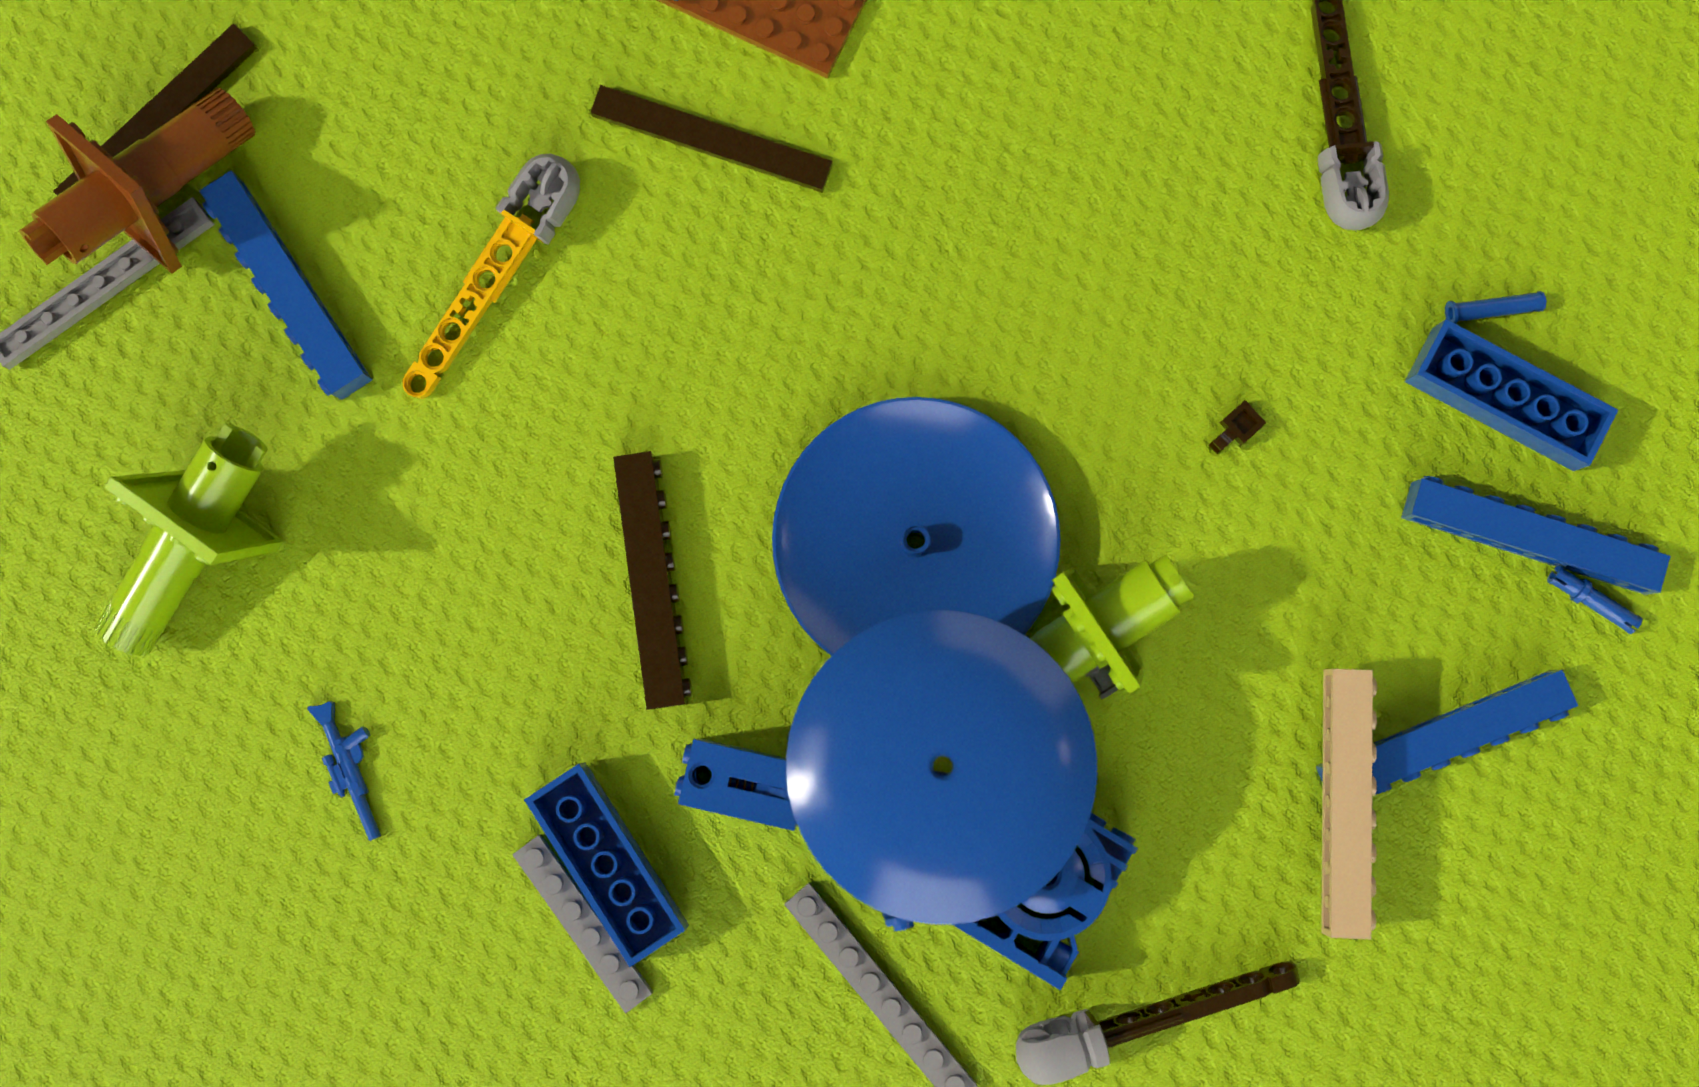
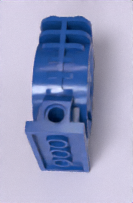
[952,813,1138,990]

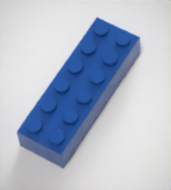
[1404,319,1618,471]
[524,762,689,967]

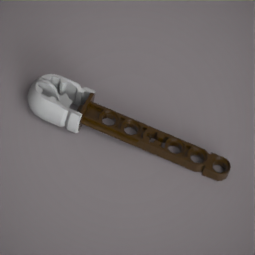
[1310,0,1389,230]
[1016,962,1300,1085]

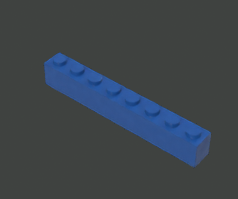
[199,170,373,400]
[1401,476,1670,595]
[1316,670,1578,794]

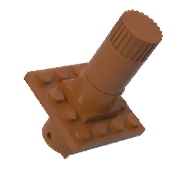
[19,88,255,274]

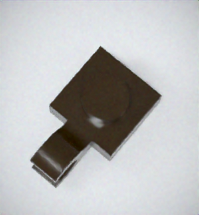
[1208,400,1266,454]

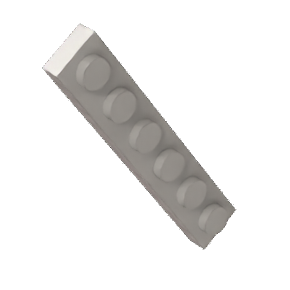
[512,834,653,1014]

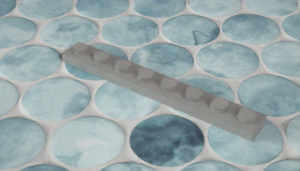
[0,197,214,370]
[784,882,978,1087]

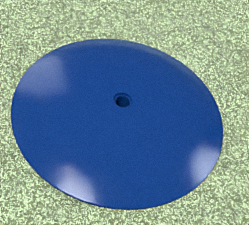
[772,397,1060,656]
[786,611,1097,924]

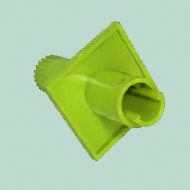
[95,424,284,656]
[1029,554,1195,694]

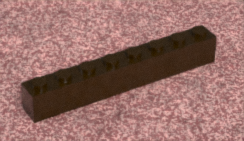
[613,451,692,710]

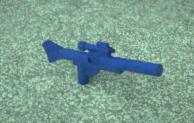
[307,701,381,841]

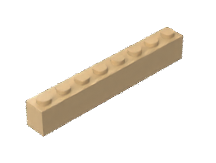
[1321,669,1377,939]

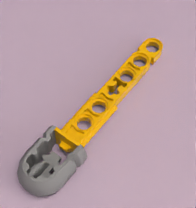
[403,154,580,399]

